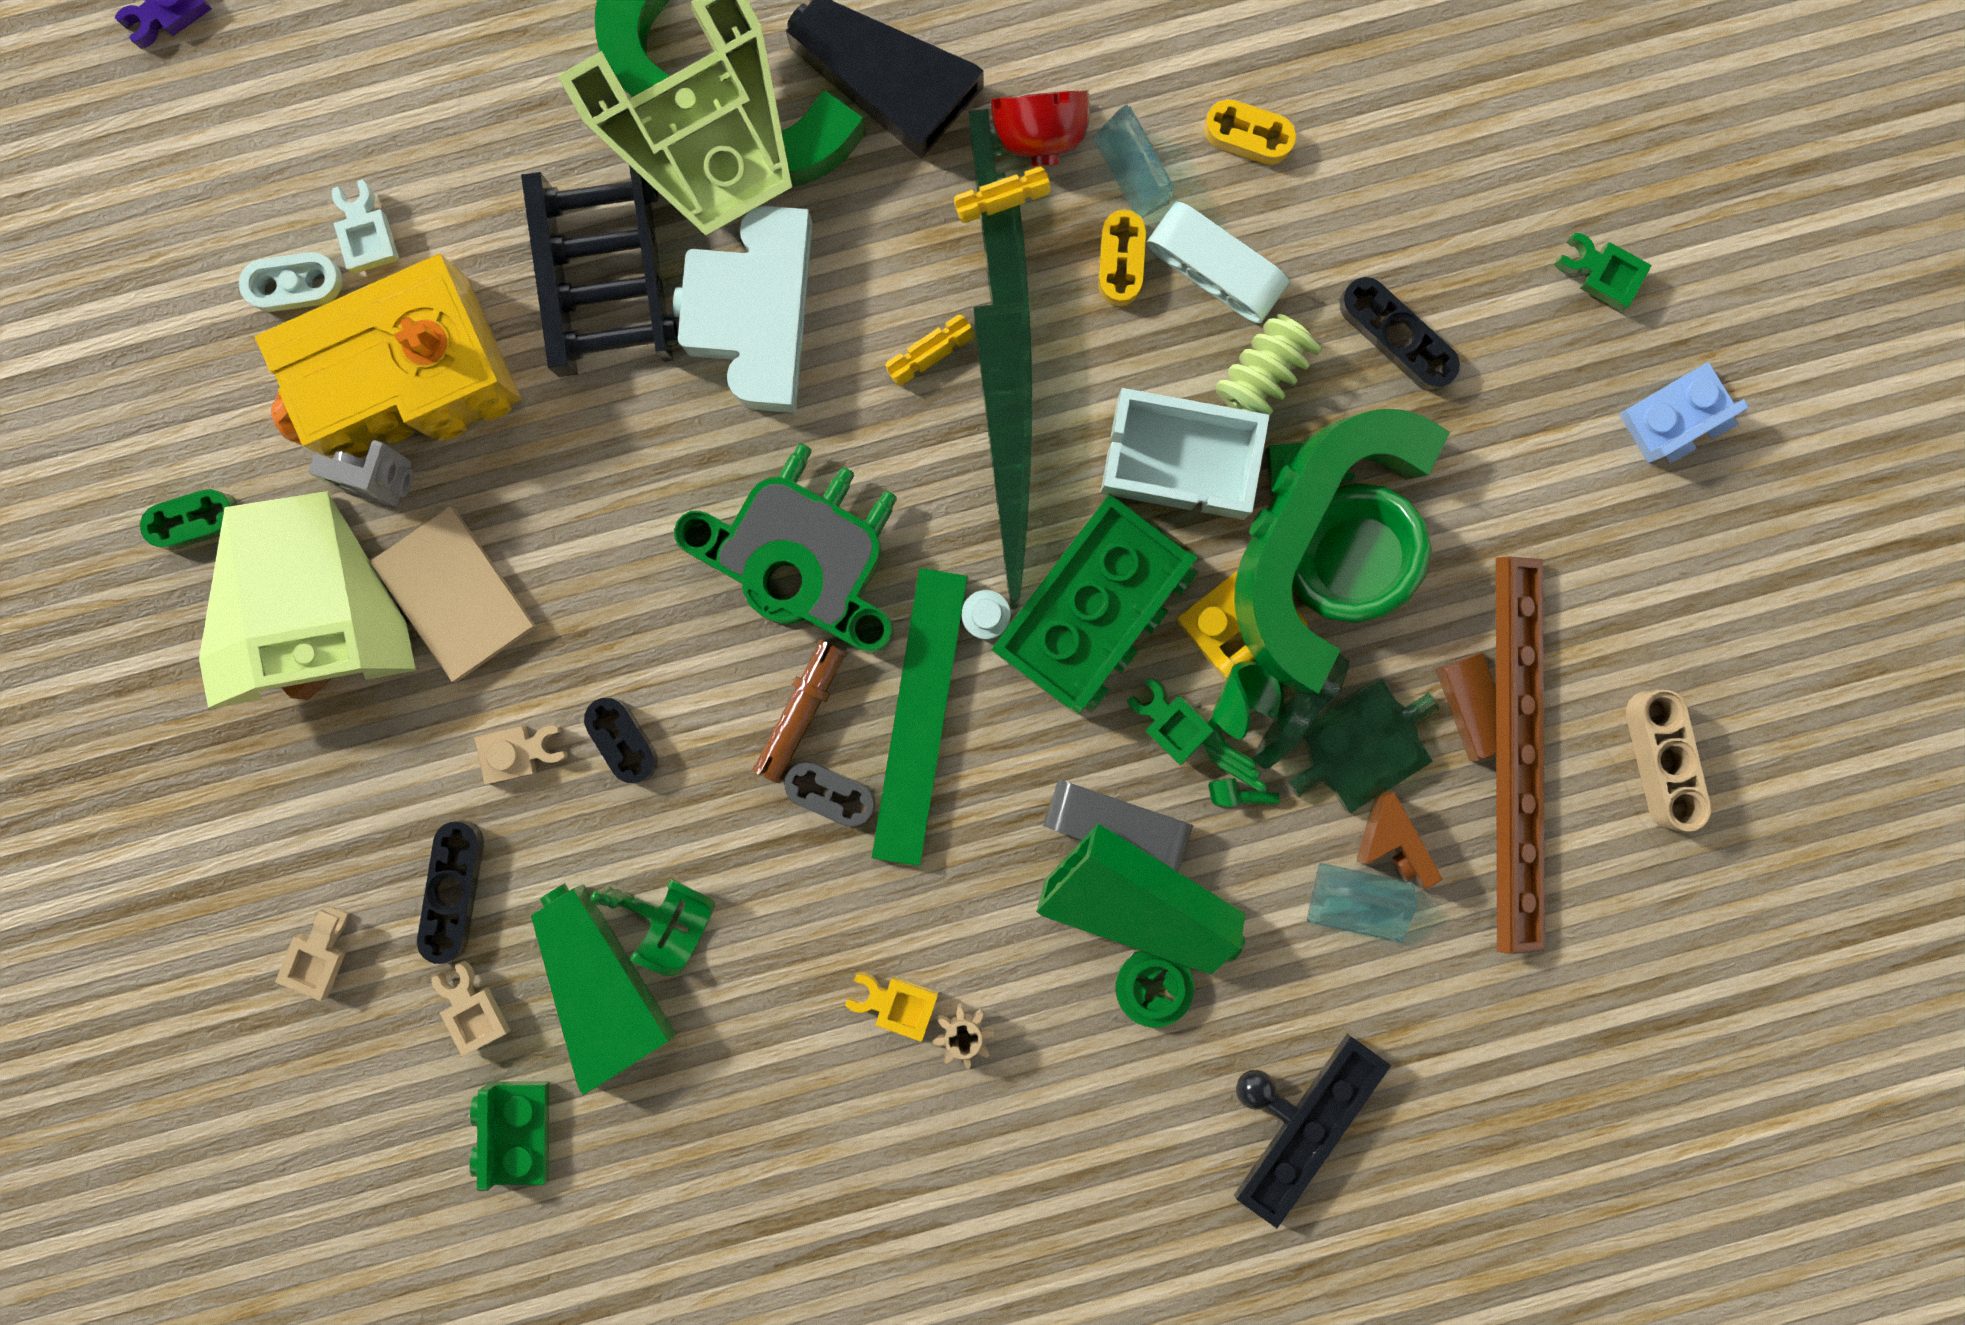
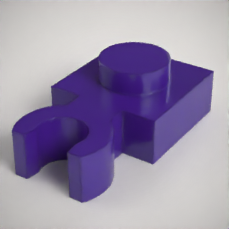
[115,0,212,49]

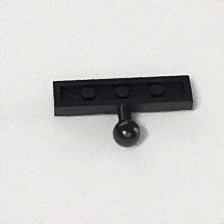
[1234,1033,1392,1229]

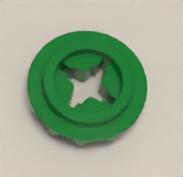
[1115,951,1194,1028]

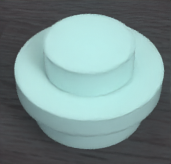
[962,590,1011,639]

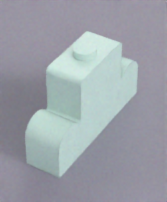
[673,206,813,413]

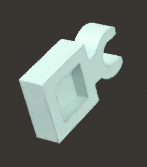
[332,180,400,274]

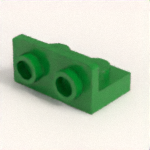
[470,1081,549,1191]

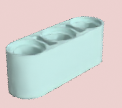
[1146,201,1290,324]

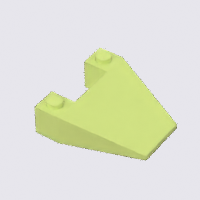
[557,0,792,235]

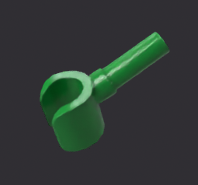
[1208,777,1279,807]

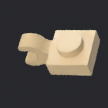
[275,906,349,1001]

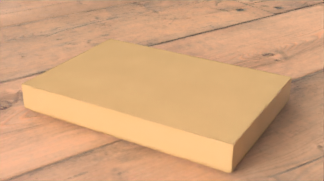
[370,506,537,683]

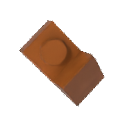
[1357,791,1443,889]

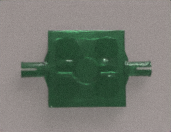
[1287,678,1439,814]

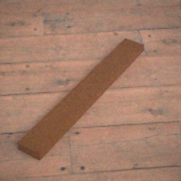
[1496,556,1545,954]

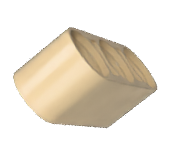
[1626,690,1711,831]

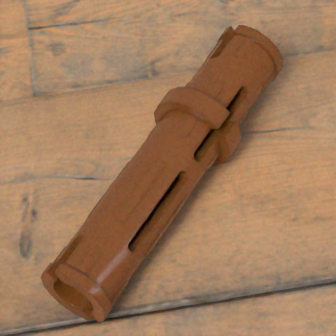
[752,639,848,784]

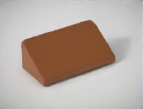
[1435,652,1496,761]

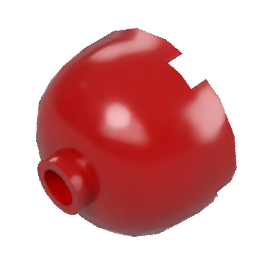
[991,90,1090,167]

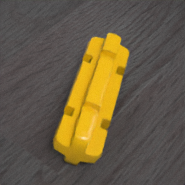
[954,167,1051,223]
[885,314,974,386]

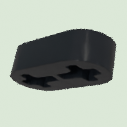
[584,698,658,783]

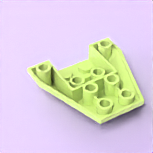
[199,491,416,709]

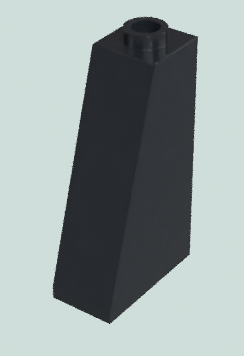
[786,0,984,159]

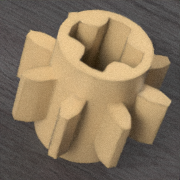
[933,1004,995,1069]

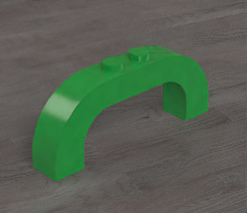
[595,0,866,187]
[1234,409,1450,694]

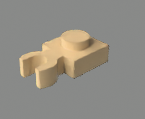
[474,726,568,785]
[431,961,511,1057]

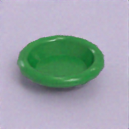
[1292,483,1432,623]

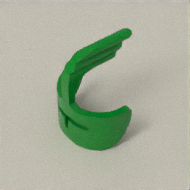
[1204,661,1284,792]
[590,878,715,976]

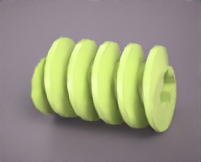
[1215,314,1322,415]

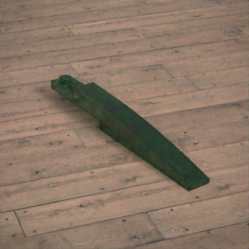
[968,109,1032,604]

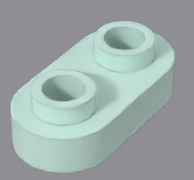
[239,252,343,312]

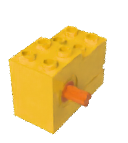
[254,253,522,459]

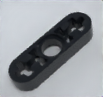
[1340,277,1460,391]
[417,820,484,964]

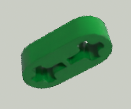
[140,489,238,550]

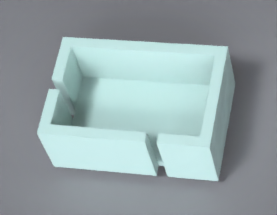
[1100,388,1270,520]

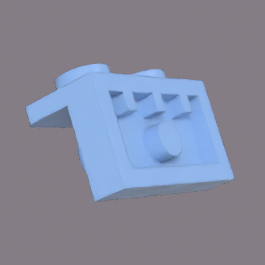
[1619,362,1749,464]

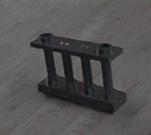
[521,165,679,377]

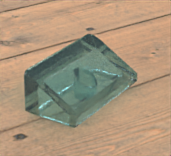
[1095,105,1175,218]
[1307,863,1417,943]

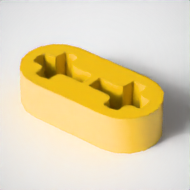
[1204,99,1296,165]
[1098,209,1146,306]

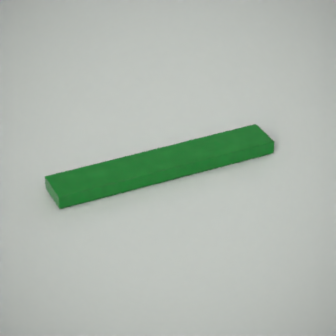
[871,568,968,866]

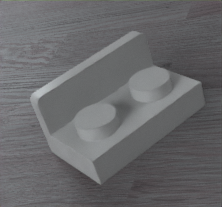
[308,440,413,508]

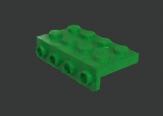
[991,493,1198,715]

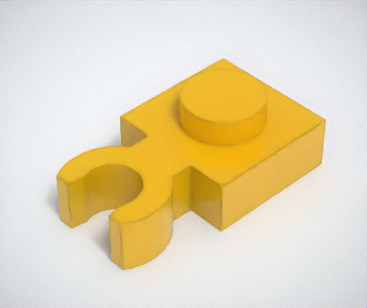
[845,972,939,1042]

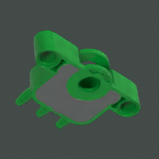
[674,443,897,654]

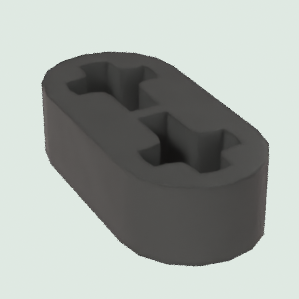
[784,762,875,827]

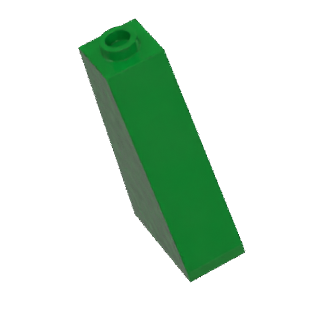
[1036,823,1246,975]
[531,883,676,1096]

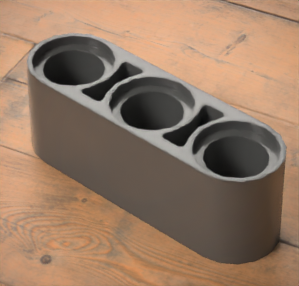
[1043,779,1194,872]

